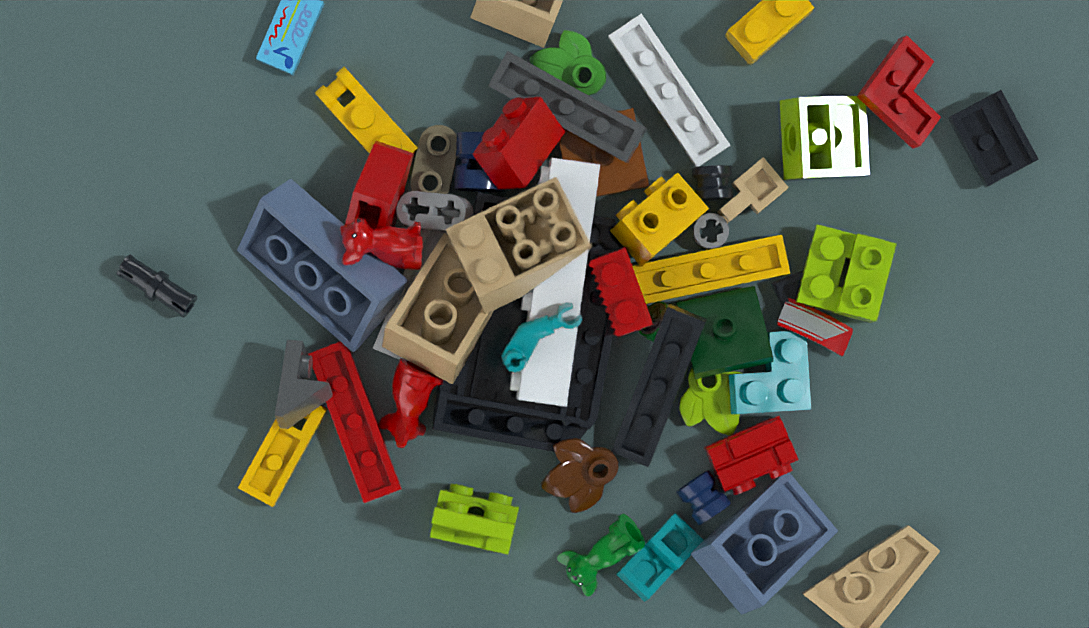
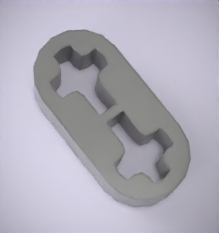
[397,191,474,232]

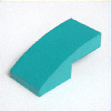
[616,513,704,602]

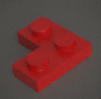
[856,35,941,149]

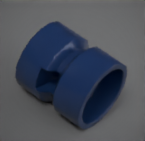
[454,132,506,193]

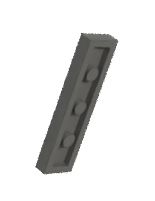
[488,51,647,163]

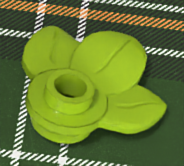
[680,368,743,435]

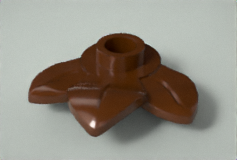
[541,438,618,513]

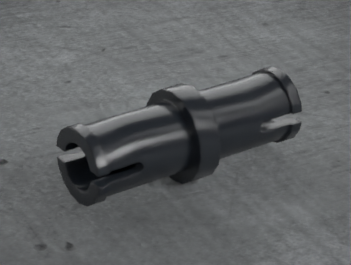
[116,254,197,318]

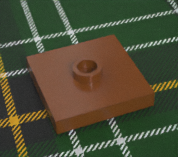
[559,108,649,197]

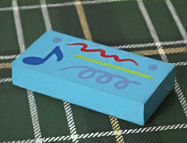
[256,0,325,76]

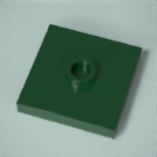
[677,285,773,379]

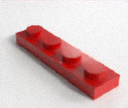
[308,341,402,503]

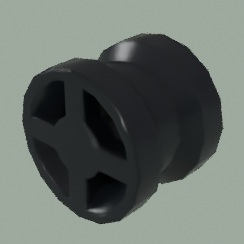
[692,165,733,201]

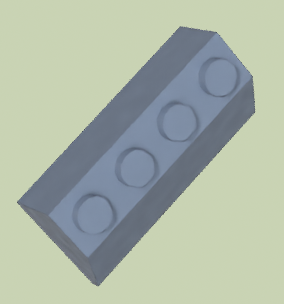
[237,179,409,352]

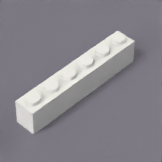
[510,158,600,406]

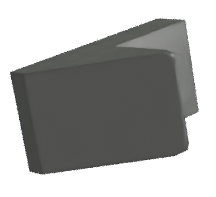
[275,340,333,429]

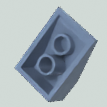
[690,472,838,615]

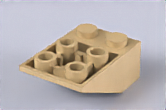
[446,177,591,314]

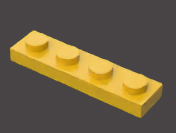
[633,235,790,304]

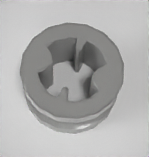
[693,213,729,250]

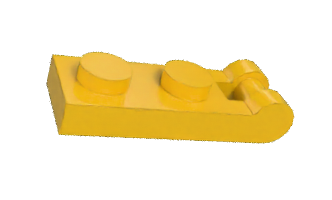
[315,67,418,154]
[238,405,328,507]

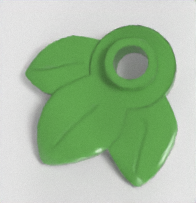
[530,30,606,96]

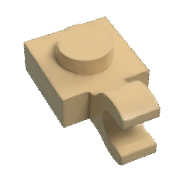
[717,157,789,224]

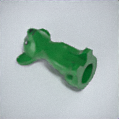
[557,513,645,596]

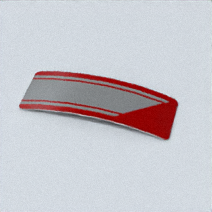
[777,298,853,356]

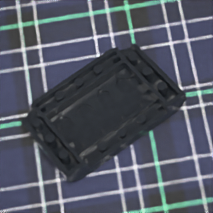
[432,192,621,452]

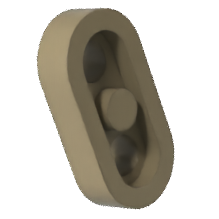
[411,125,457,194]

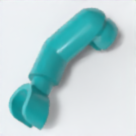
[502,302,582,372]

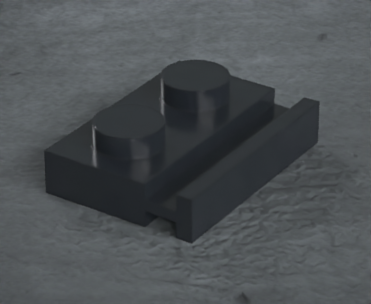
[948,90,1039,188]

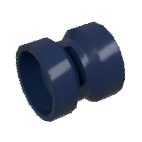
[676,470,731,525]

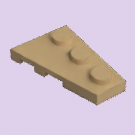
[802,525,940,628]

